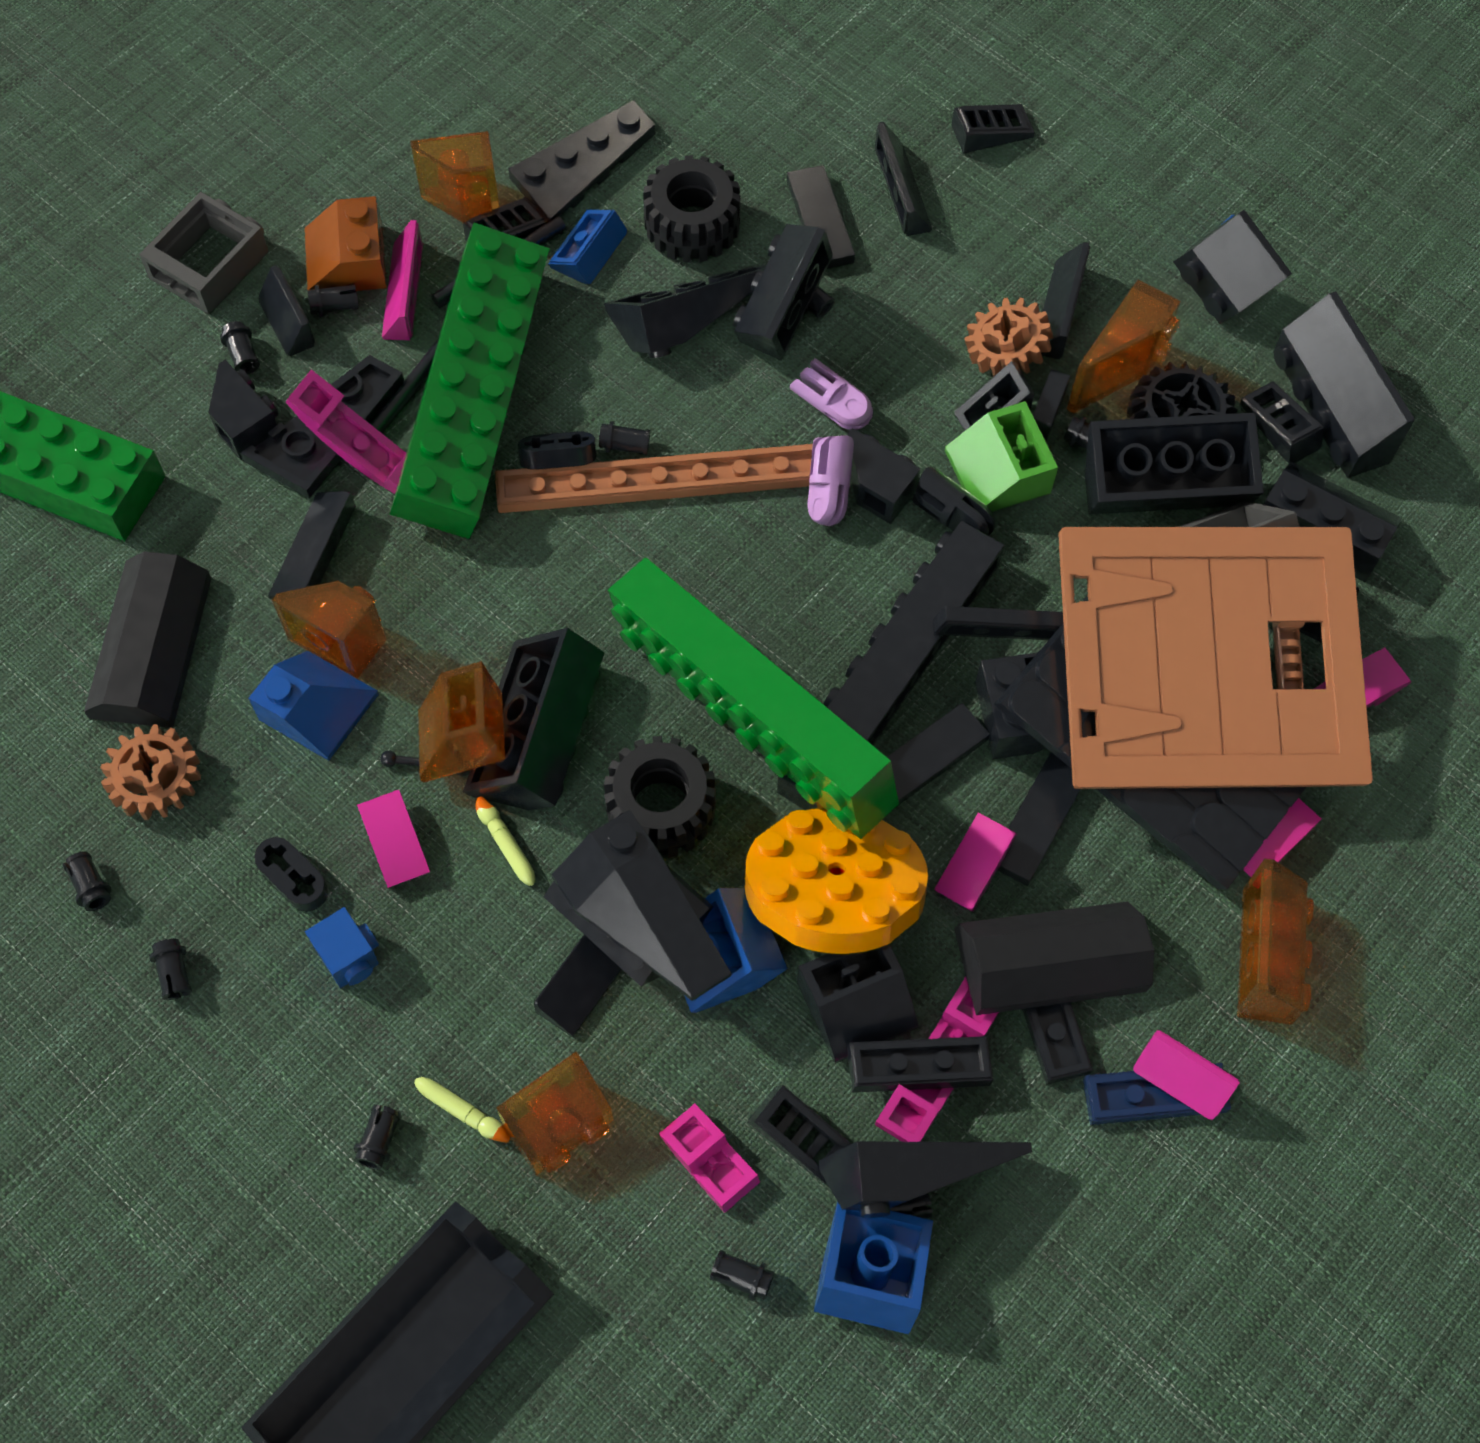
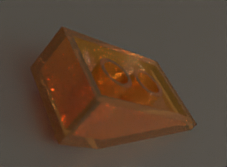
[1067,280,1181,413]

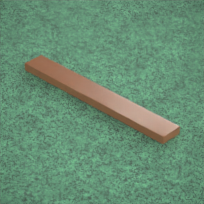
[495,444,813,513]

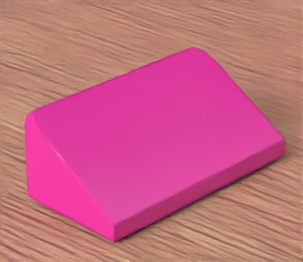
[934,813,1017,912]
[1133,1030,1240,1120]

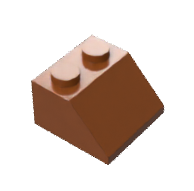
[305,196,387,291]

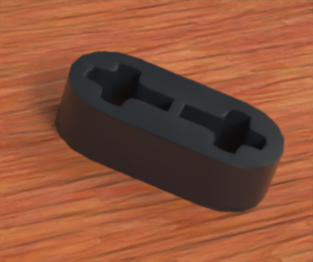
[1033,369,1071,441]
[518,431,597,470]
[254,837,328,912]

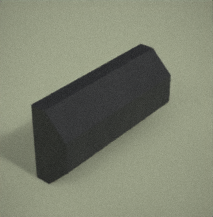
[84,551,212,728]
[954,901,1154,1015]

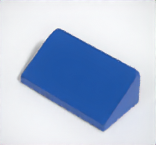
[548,210,627,284]

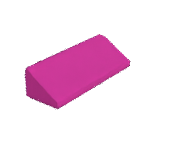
[382,220,423,341]

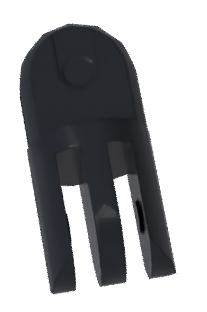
[912,467,995,536]

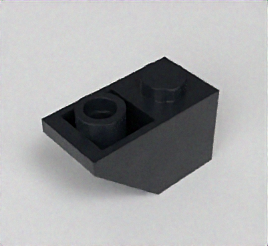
[208,359,279,460]
[848,428,921,524]

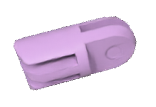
[790,358,873,430]
[808,435,854,526]

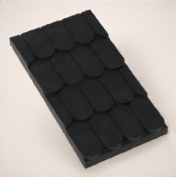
[994,595,1306,890]

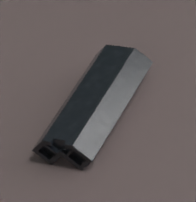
[241,1201,554,1443]

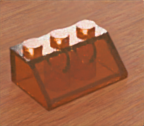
[1237,858,1314,1025]

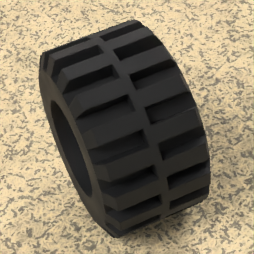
[643,155,741,263]
[604,736,716,858]

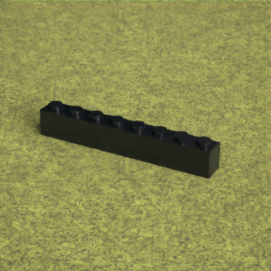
[775,521,1004,810]

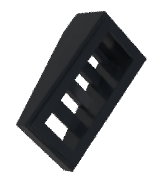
[951,104,1035,154]
[463,197,549,241]
[1240,381,1324,463]
[747,1085,851,1184]

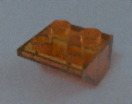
[418,661,505,783]

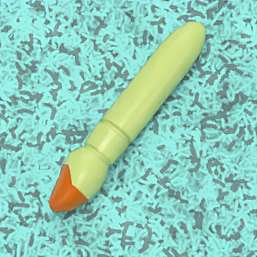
[475,796,535,886]
[414,1077,510,1143]

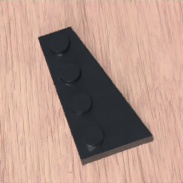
[508,100,655,221]
[240,355,404,499]

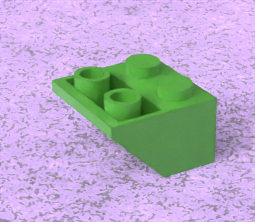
[945,401,1058,512]

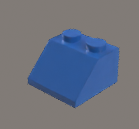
[684,888,788,1013]
[814,1201,933,1335]

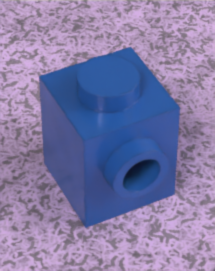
[305,907,379,989]

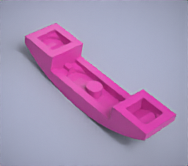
[286,369,407,494]
[875,977,999,1142]

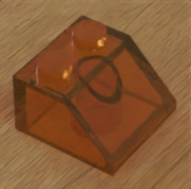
[410,131,500,223]
[272,581,386,679]
[496,1052,614,1176]

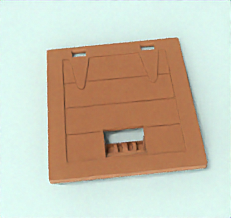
[1058,527,1373,789]

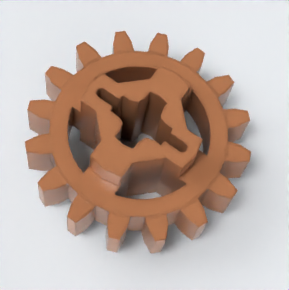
[965,298,1053,377]
[100,724,201,820]

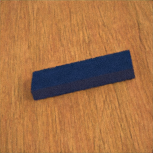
[1083,1063,1231,1125]

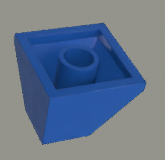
[248,651,379,761]

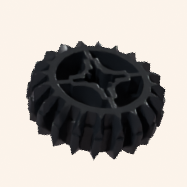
[1126,361,1238,419]

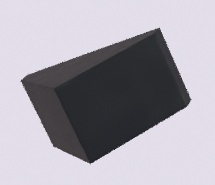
[954,361,1034,431]

